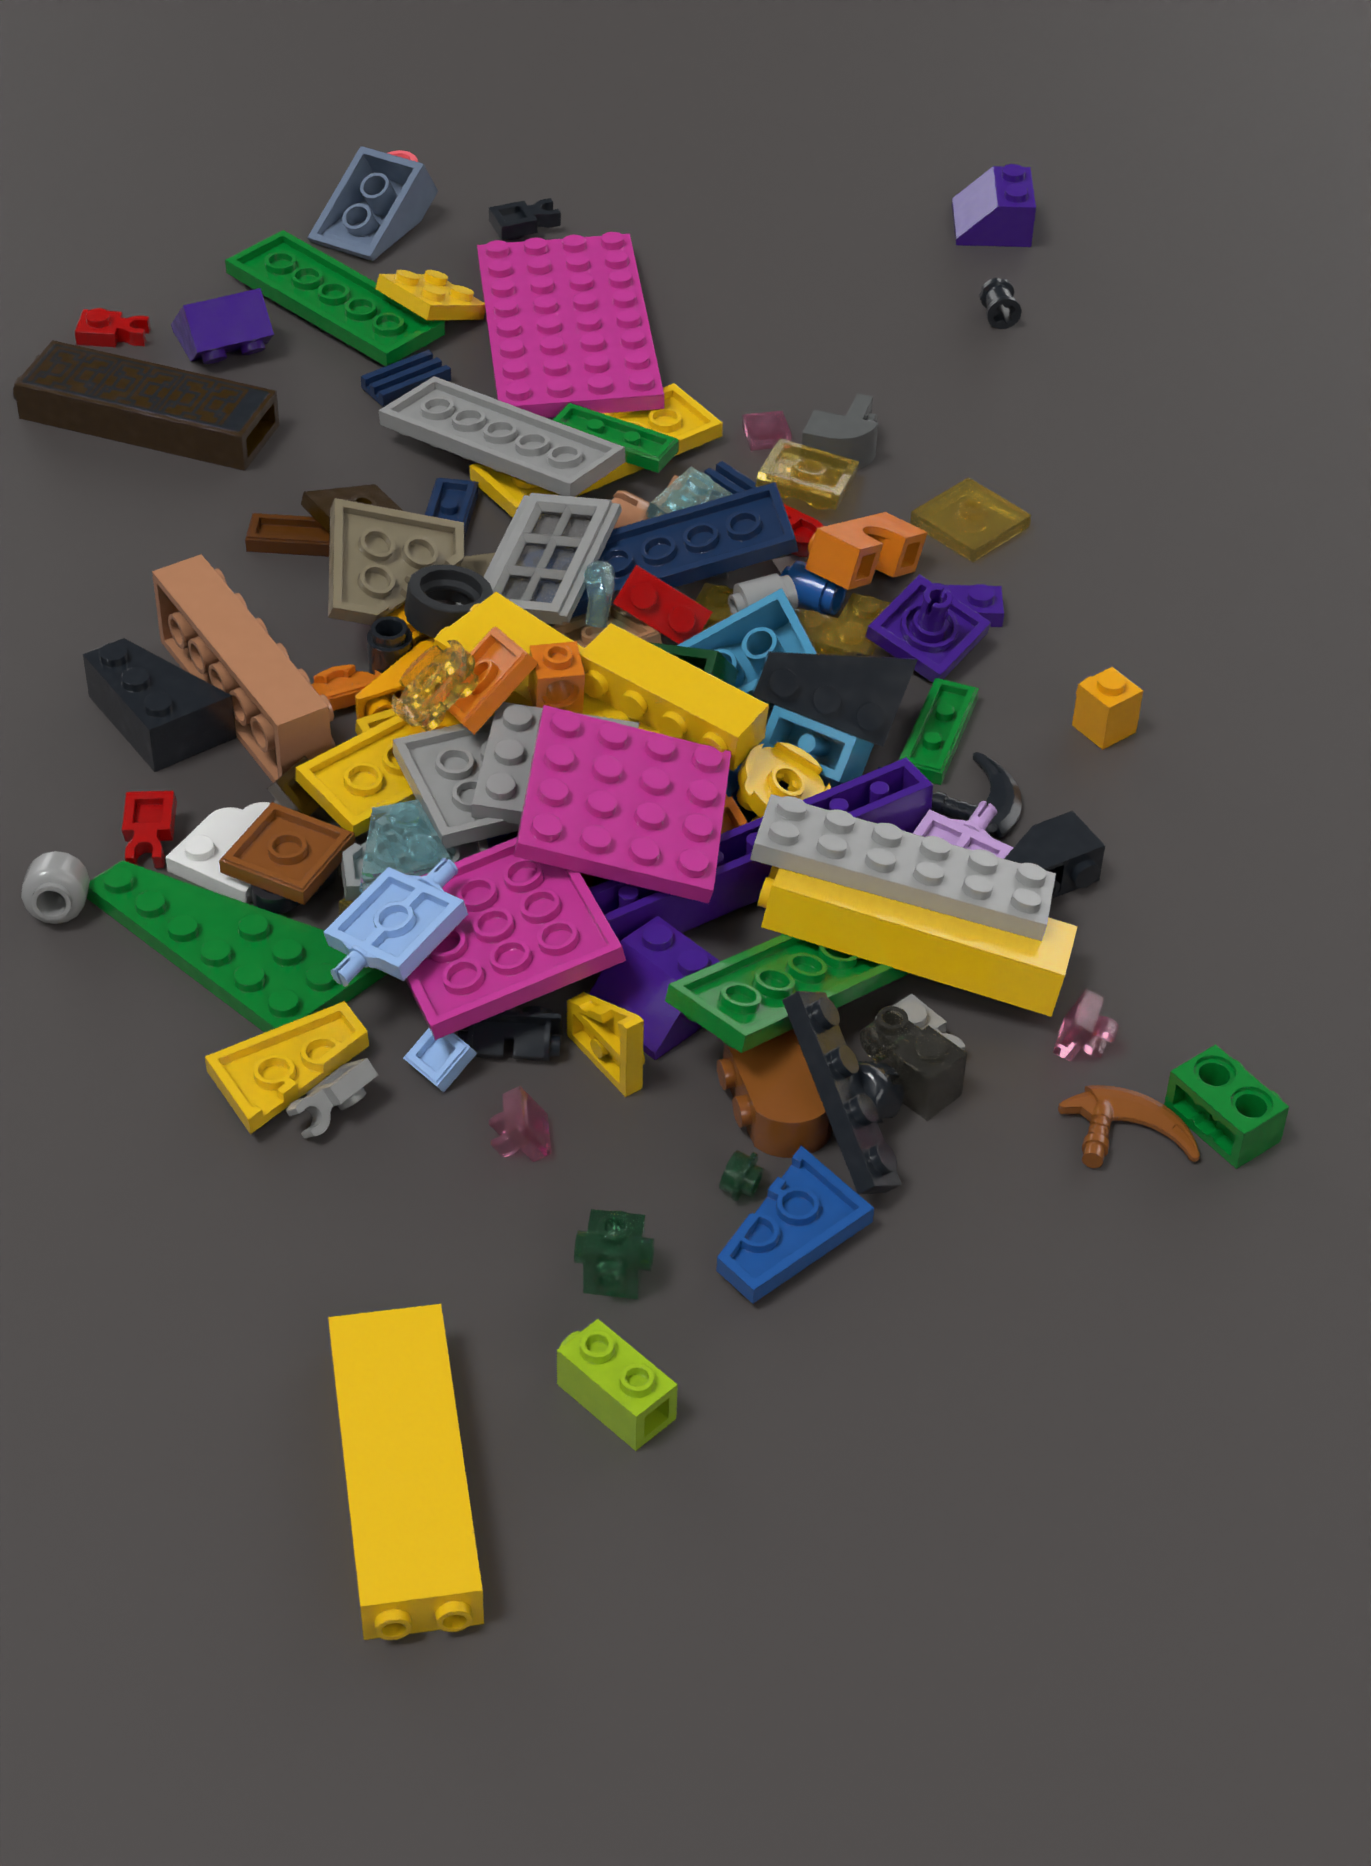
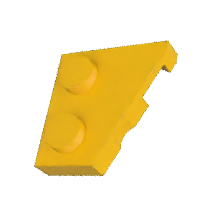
[567,992,645,1097]

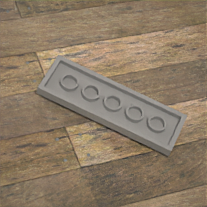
[379,376,626,497]
[750,794,1056,941]

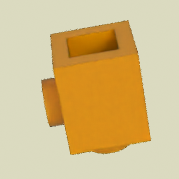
[1072,667,1143,750]

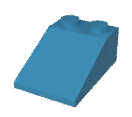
[677,588,817,708]

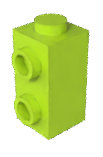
[557,1319,678,1451]

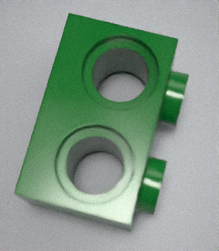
[1164,1044,1289,1169]

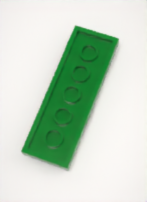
[225,230,445,366]
[665,934,910,1053]

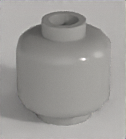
[21,851,90,924]

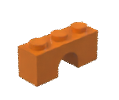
[805,512,928,590]

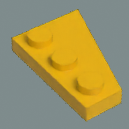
[205,1001,369,1135]

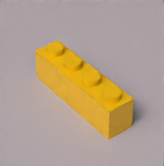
[580,623,769,771]

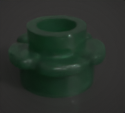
[719,1150,764,1201]

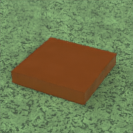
[219,802,355,905]

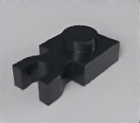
[489,198,561,240]

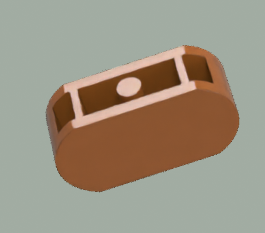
[717,1029,833,1158]

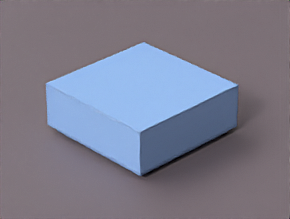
[403,1028,477,1092]

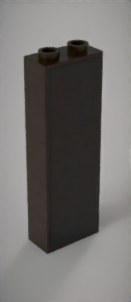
[13,340,280,471]

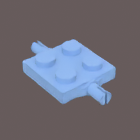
[323,858,468,987]

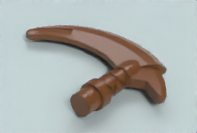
[1058,1085,1200,1168]

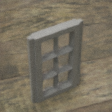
[484,493,622,625]

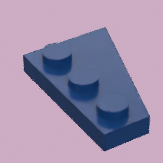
[716,1146,874,1304]

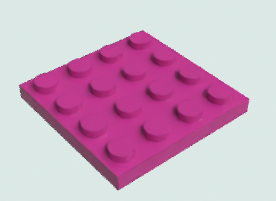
[514,705,731,904]
[406,837,626,1040]

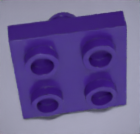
[865,574,991,682]

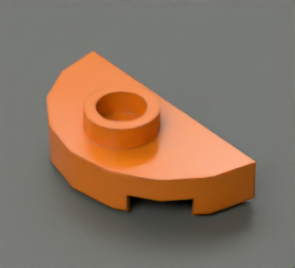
[311,664,382,711]

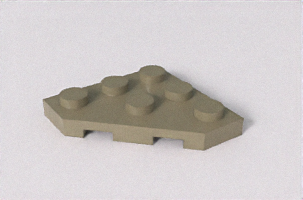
[328,498,464,625]

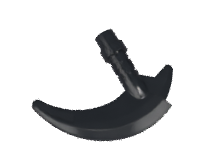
[932,752,1022,838]

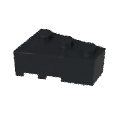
[83,638,237,772]
[751,651,918,747]

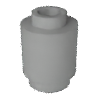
[728,573,798,615]

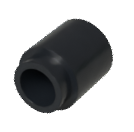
[367,616,413,675]

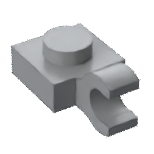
[286,1058,378,1139]

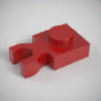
[75,308,151,348]
[122,791,177,868]

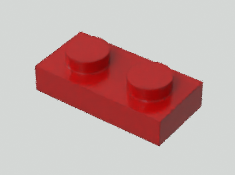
[613,565,713,644]

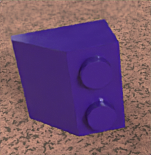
[952,164,1036,247]
[171,288,274,364]
[589,916,720,1060]

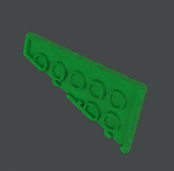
[87,860,387,1033]

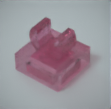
[1053,989,1119,1062]
[489,1086,551,1162]

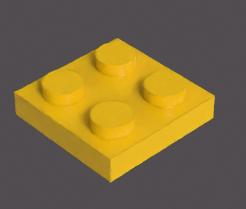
[375,270,485,320]

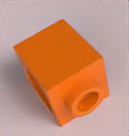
[528,641,585,714]

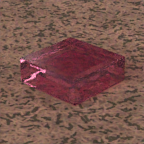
[742,411,792,451]

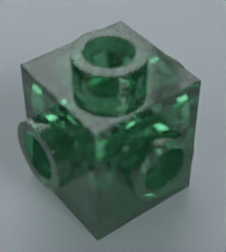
[574,1209,655,1299]

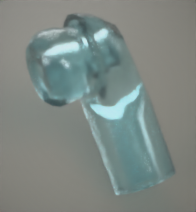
[583,560,615,628]

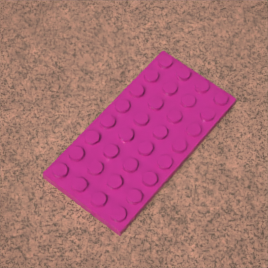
[477,232,665,418]

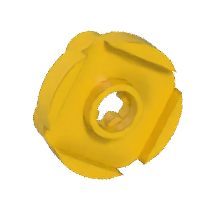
[736,742,831,818]

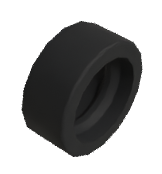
[404,565,493,638]

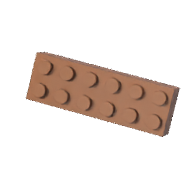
[152,554,336,782]

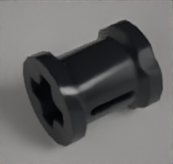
[979,278,1022,329]

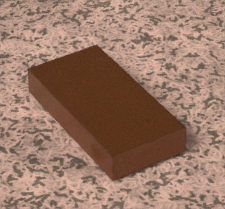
[245,513,330,557]

